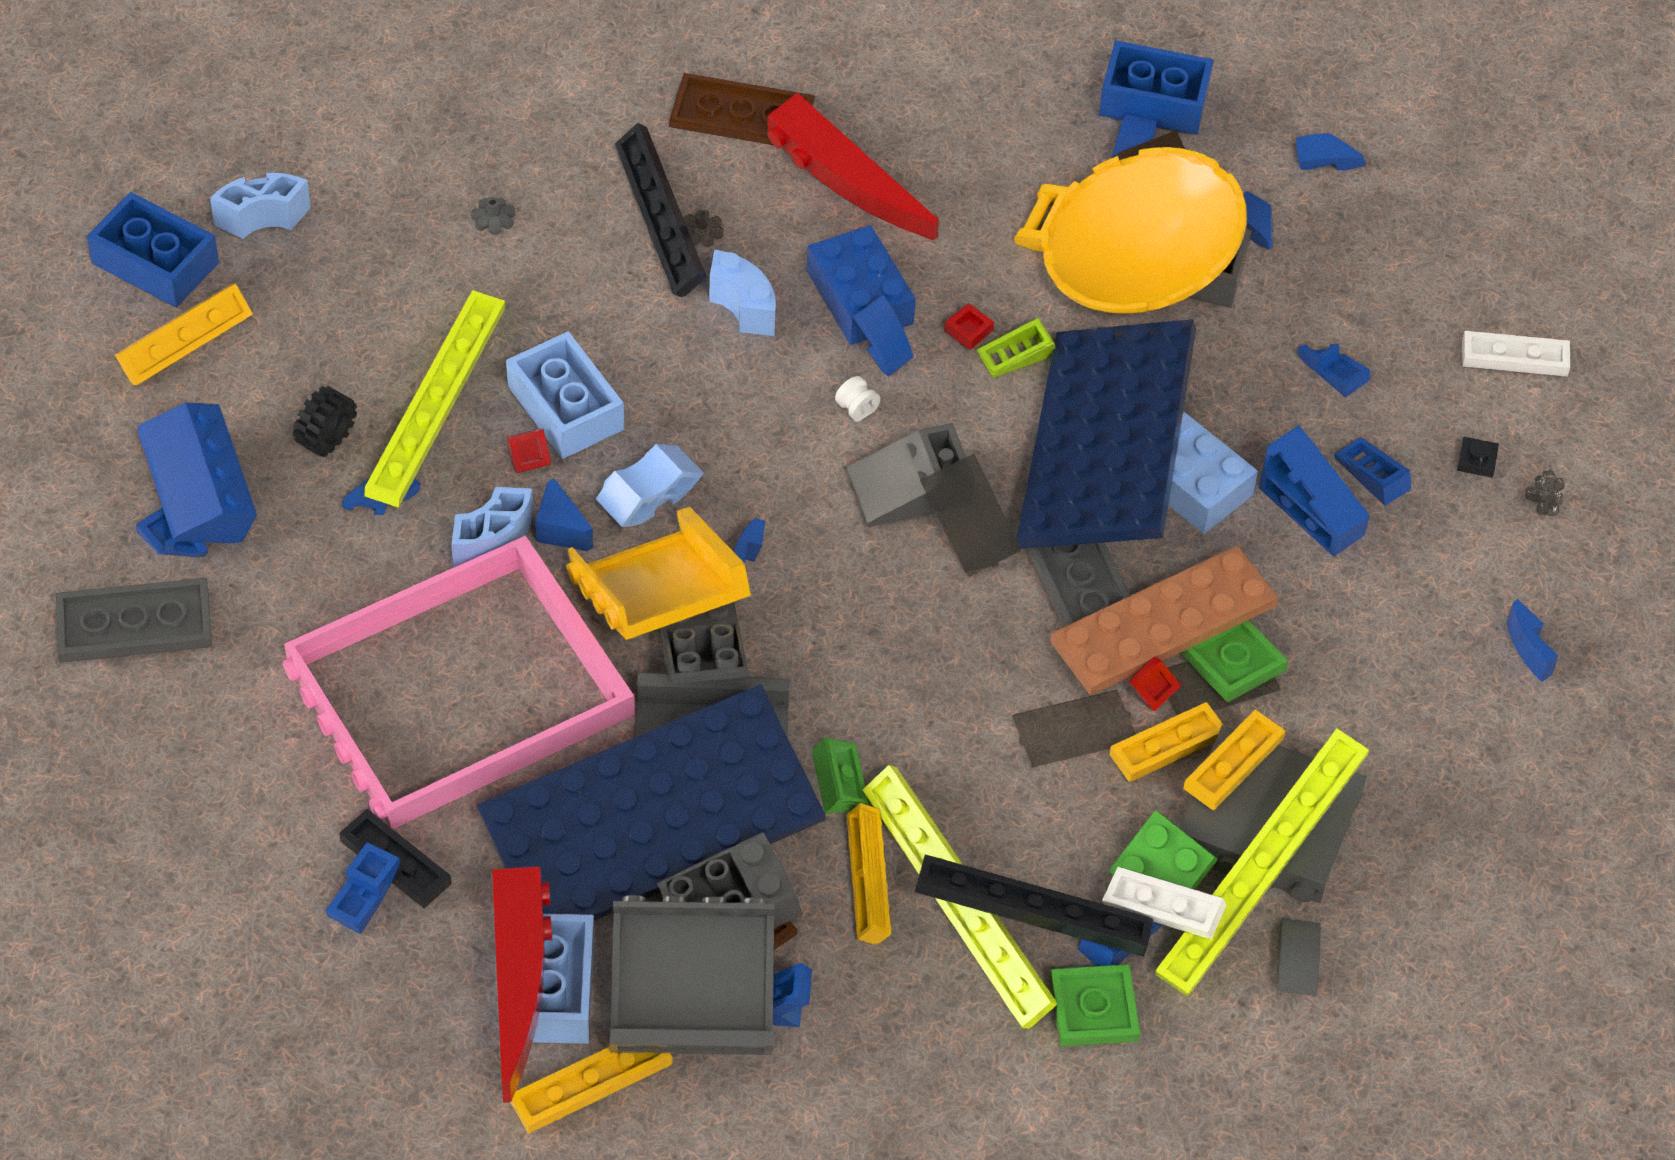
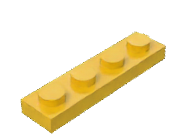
[114,283,253,385]
[510,1046,673,1134]

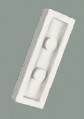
[1462,331,1570,377]
[1102,867,1227,939]

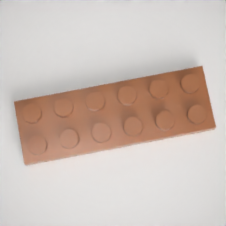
[1050,545,1279,696]

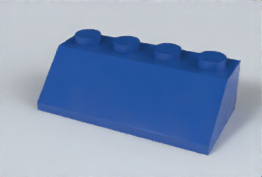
[137,402,257,543]

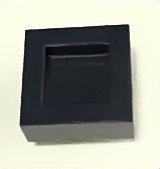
[1457,437,1499,478]

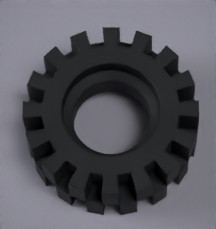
[293,386,357,457]

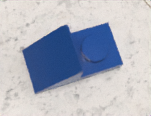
[773,963,812,1027]

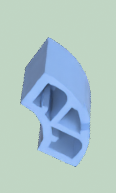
[210,173,311,239]
[709,250,776,336]
[596,444,704,527]
[452,487,533,568]

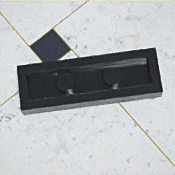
[339,809,452,909]

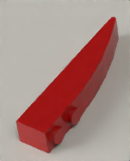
[767,92,939,240]
[492,867,552,1103]

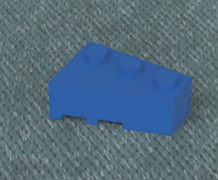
[1259,425,1370,557]

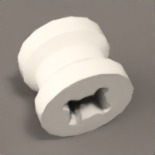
[835,376,881,422]

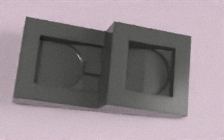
[1277,918,1321,996]

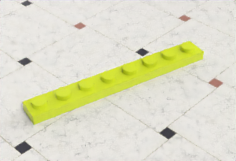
[364,290,505,508]
[1155,728,1369,997]
[862,765,1058,1029]

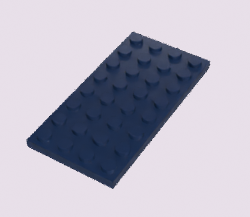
[1017,319,1196,549]
[477,684,826,920]

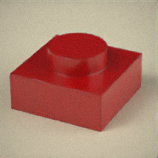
[944,303,995,350]
[506,428,552,473]
[1128,656,1181,711]

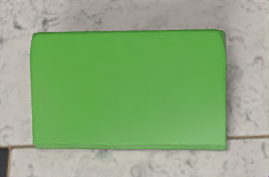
[811,737,869,814]

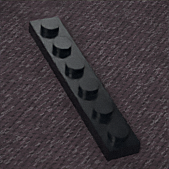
[615,123,707,297]
[915,854,1153,957]

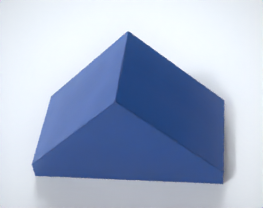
[535,478,593,551]

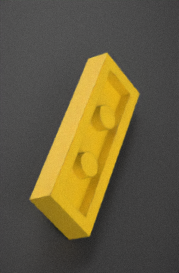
[1109,702,1224,783]
[1183,709,1286,811]

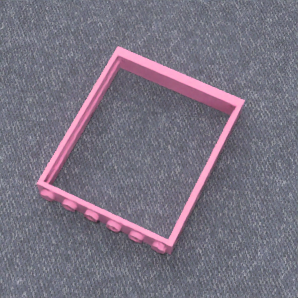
[282,535,635,829]

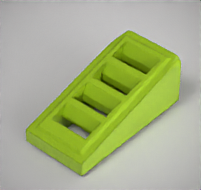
[976,318,1056,378]

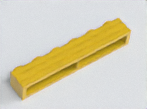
[847,803,892,944]

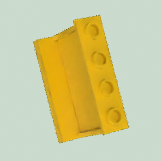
[566,506,751,640]

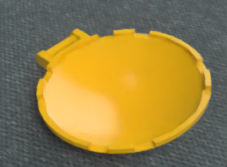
[1014,147,1247,313]

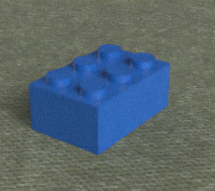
[1099,40,1214,135]
[87,192,219,308]
[806,225,916,345]

